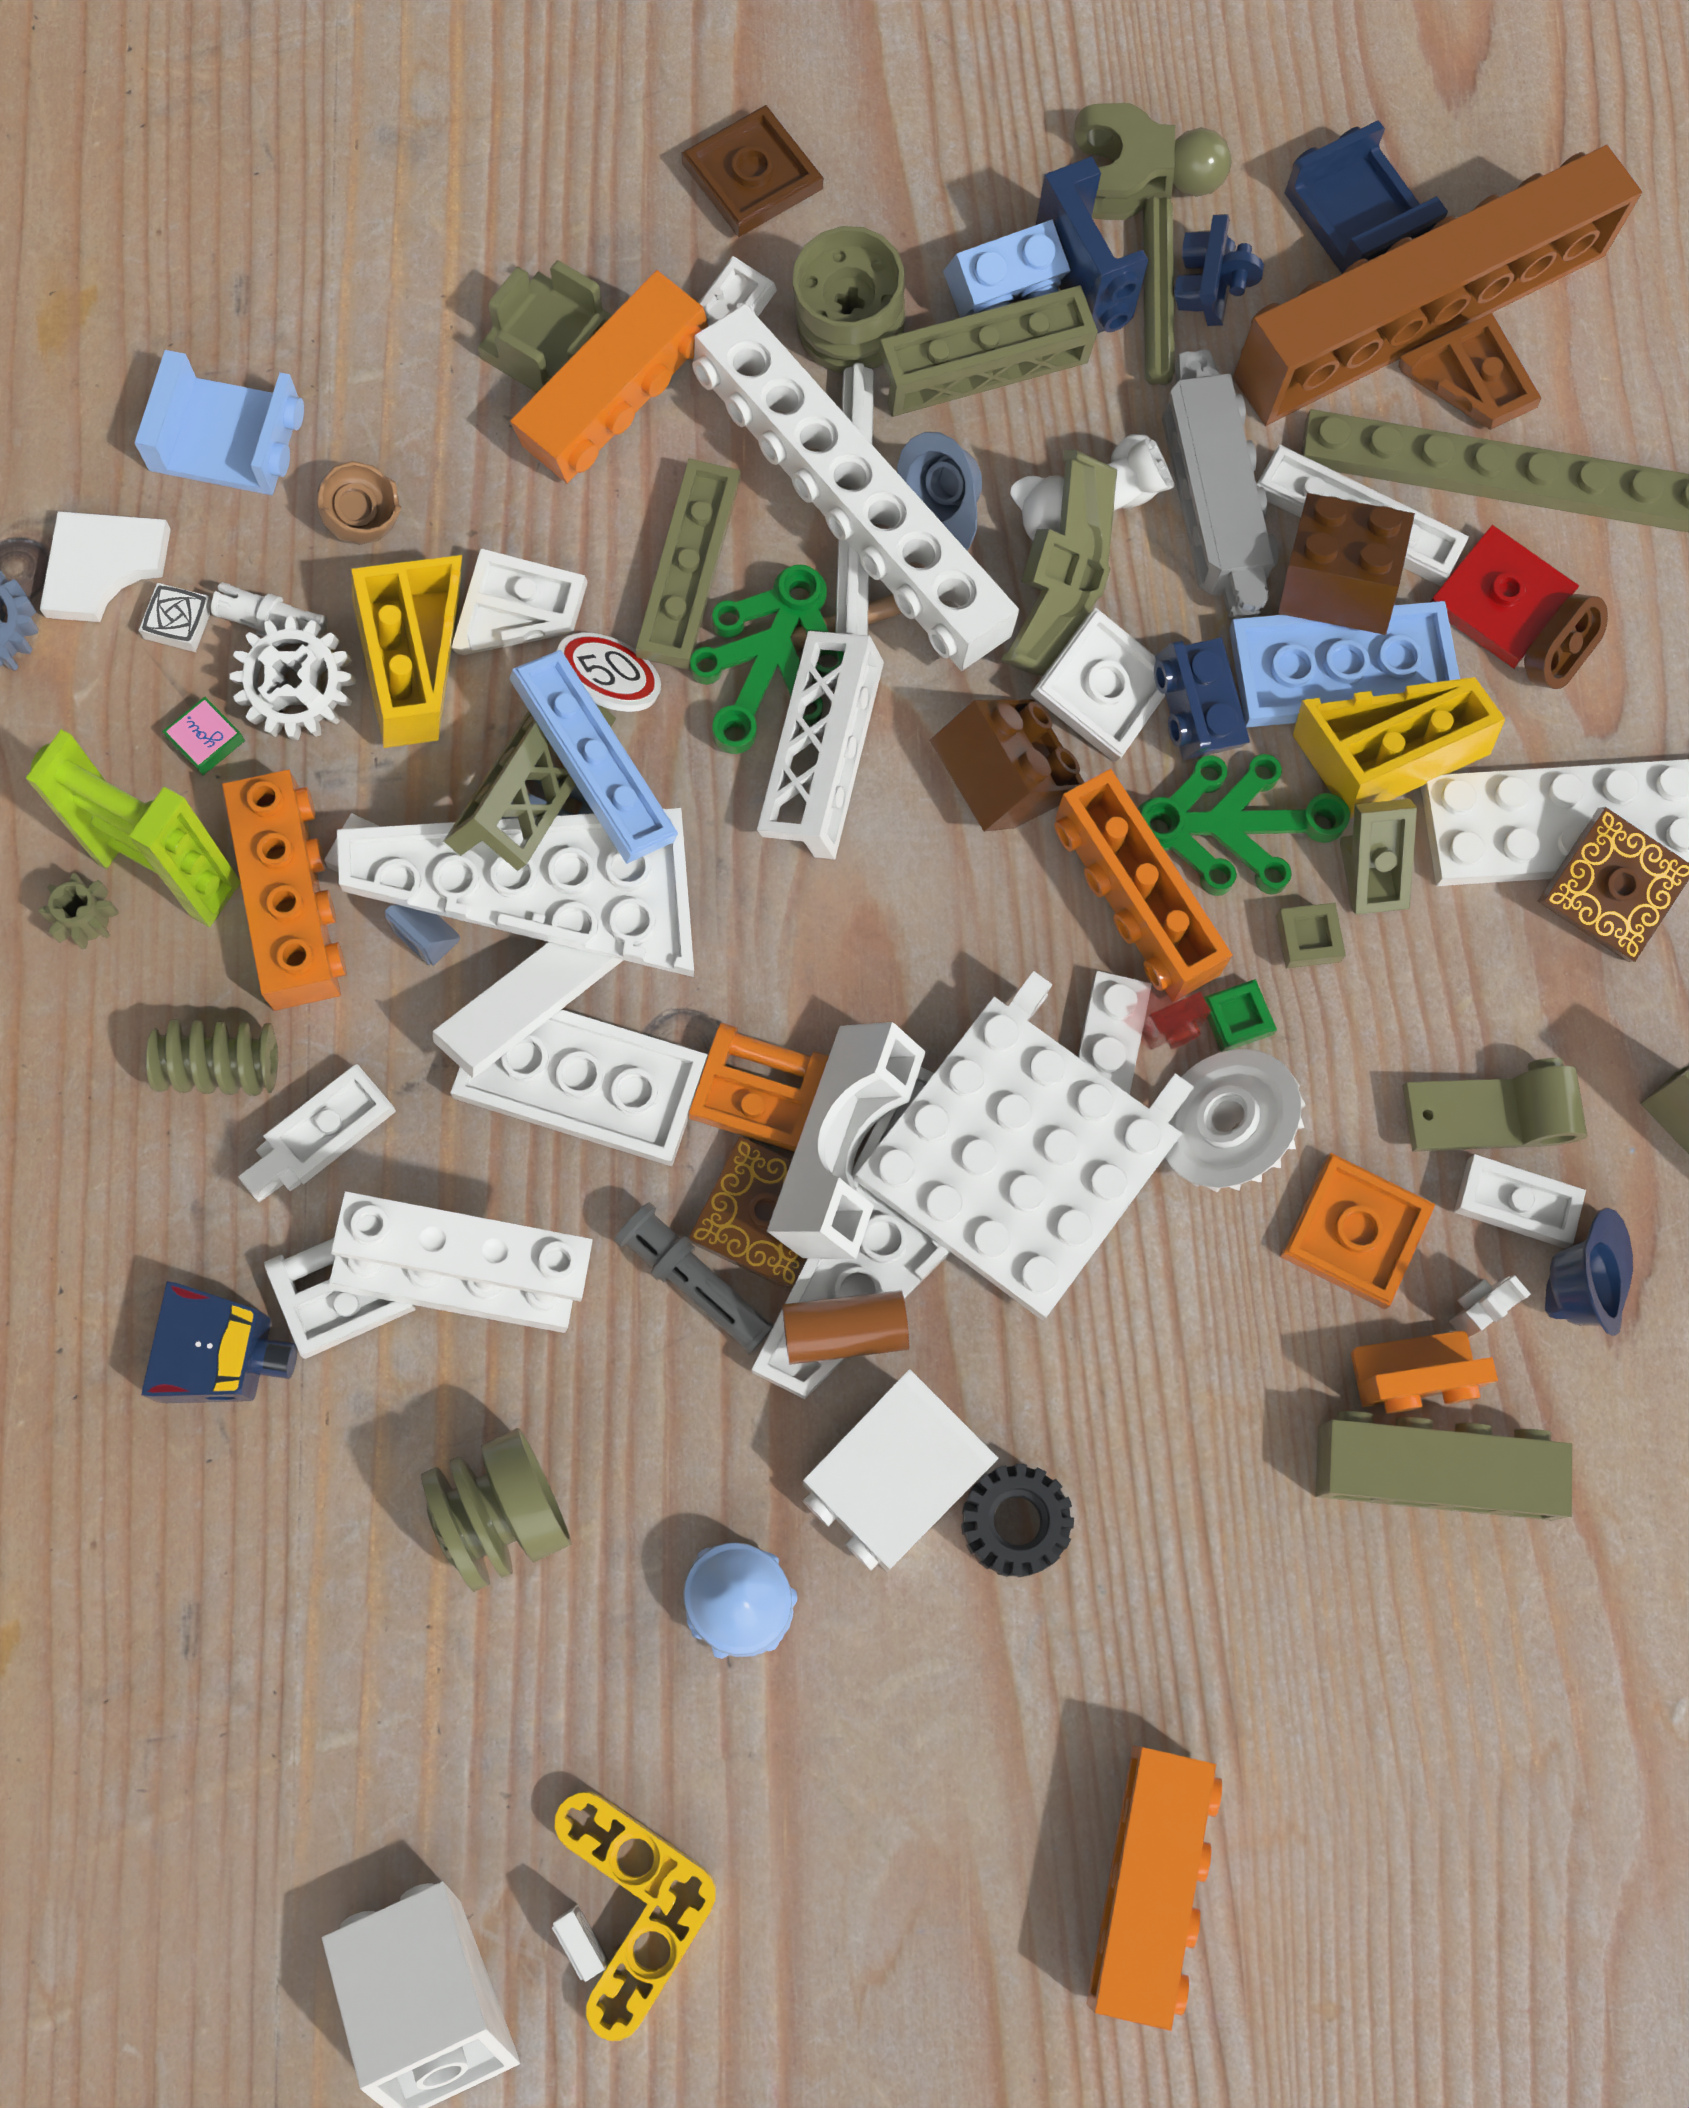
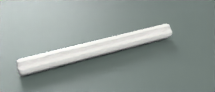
[835,363,874,652]

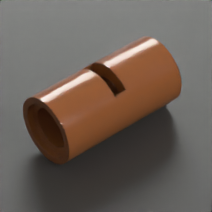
[782,1290,909,1365]

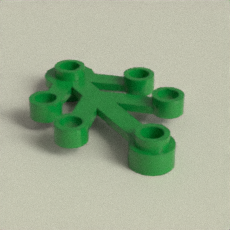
[690,564,844,754]
[1137,754,1350,896]

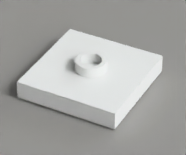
[1030,608,1165,762]

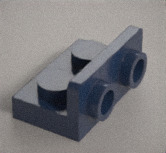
[1154,637,1250,761]

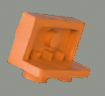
[1351,1331,1498,1414]

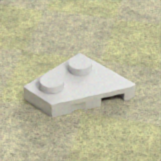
[452,549,588,655]

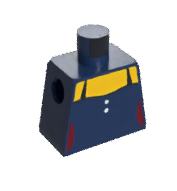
[141,1281,297,1404]

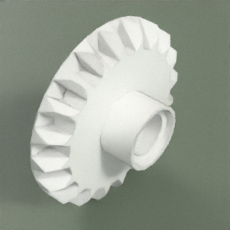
[1165,1049,1306,1192]

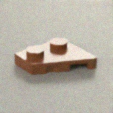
[1398,313,1541,430]

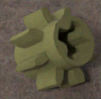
[39,873,119,949]

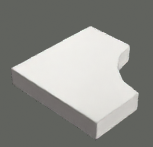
[40,511,171,622]

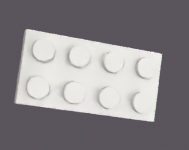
[450,987,708,1166]

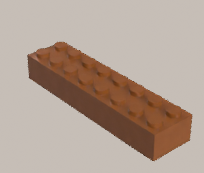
[1233,144,1642,426]

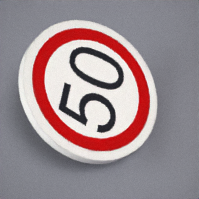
[556,633,661,712]

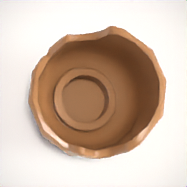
[317,461,402,545]

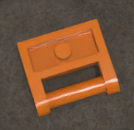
[689,1022,829,1152]

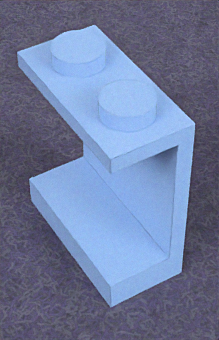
[134,350,304,496]

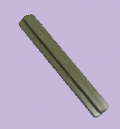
[1143,196,1175,385]

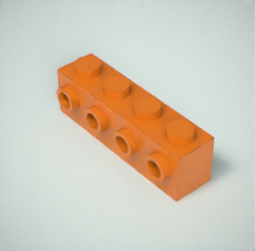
[510,270,709,484]
[222,769,347,1011]
[1054,769,1233,1002]
[1086,1745,1222,2031]

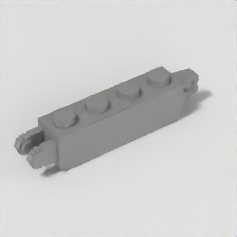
[1162,350,1278,622]

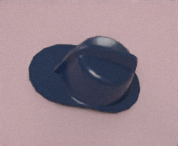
[1545,1208,1633,1336]

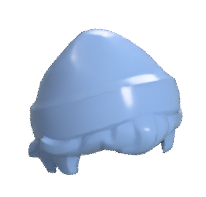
[683,1542,798,1659]

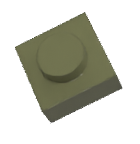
[1276,903,1346,969]

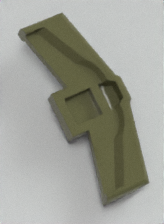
[1000,449,1117,676]

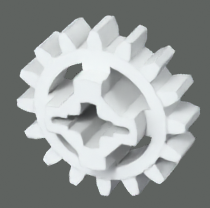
[230,616,356,740]

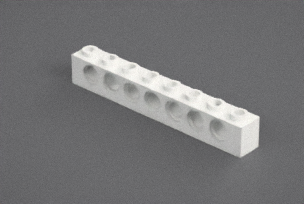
[692,304,1019,671]

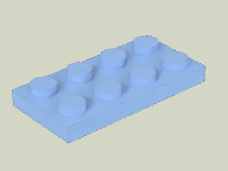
[1229,601,1460,727]

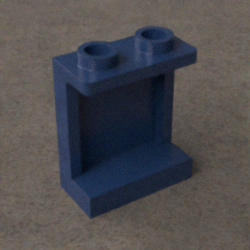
[1284,120,1448,274]
[1036,156,1148,334]

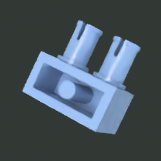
[943,220,1070,318]

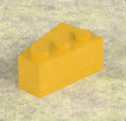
[351,555,462,748]
[1293,677,1505,819]

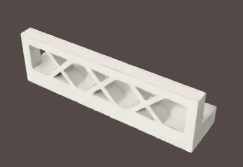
[757,631,884,859]

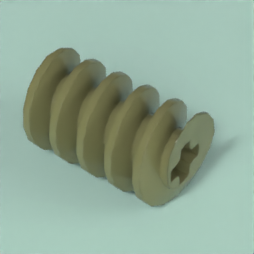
[146,1019,278,1096]

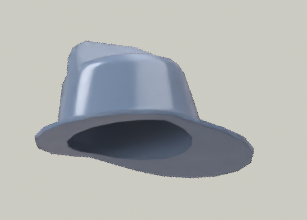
[897,432,982,550]

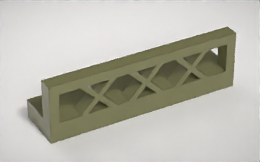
[879,285,1098,417]
[443,704,616,871]

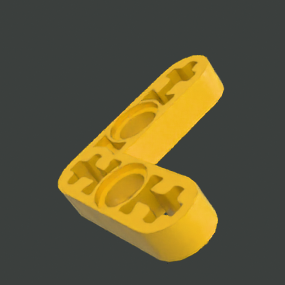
[555,1792,716,2041]

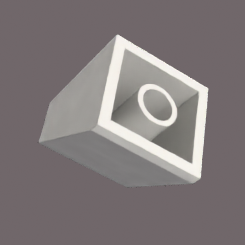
[802,1369,998,1572]
[322,1881,520,2108]

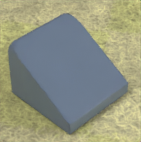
[384,905,460,966]

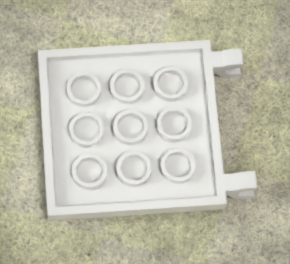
[855,971,1194,1321]

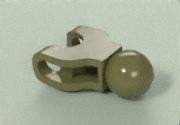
[1074,103,1232,220]

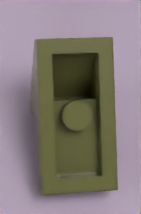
[1340,799,1417,915]

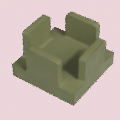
[478,260,612,392]

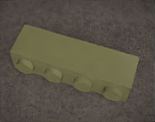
[1316,1411,1572,1521]

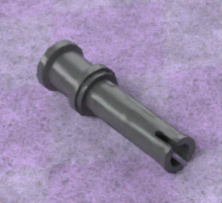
[614,1202,774,1354]

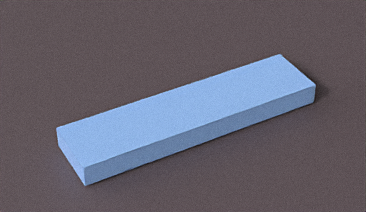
[509,650,678,864]

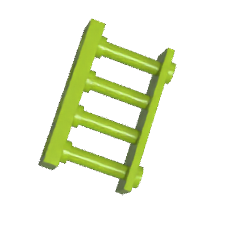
[26,729,241,928]

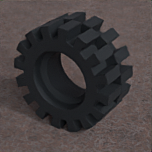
[961,1464,1074,1577]

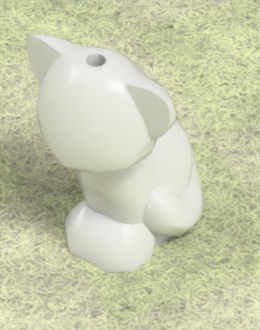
[1010,434,1174,541]

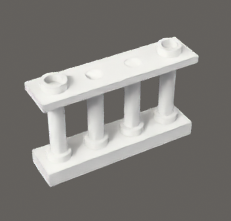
[329,1191,593,1333]

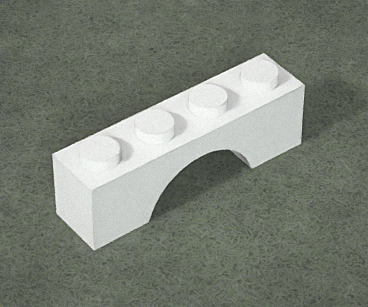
[767,1022,925,1259]

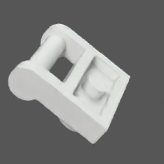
[264,1238,416,1359]

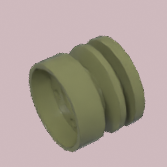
[792,226,905,373]
[421,1428,572,1592]

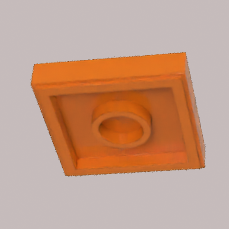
[1280,1152,1436,1309]

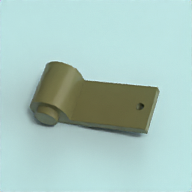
[1402,1058,1588,1152]

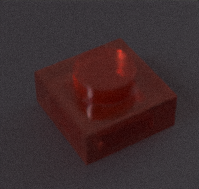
[1142,992,1211,1050]

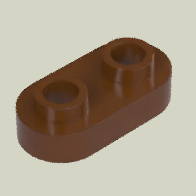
[1524,594,1608,689]

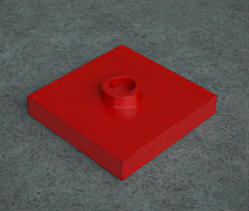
[1430,524,1579,669]

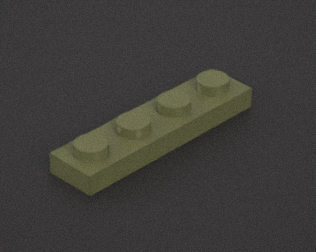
[636,458,741,670]

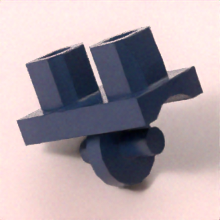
[1174,214,1264,326]

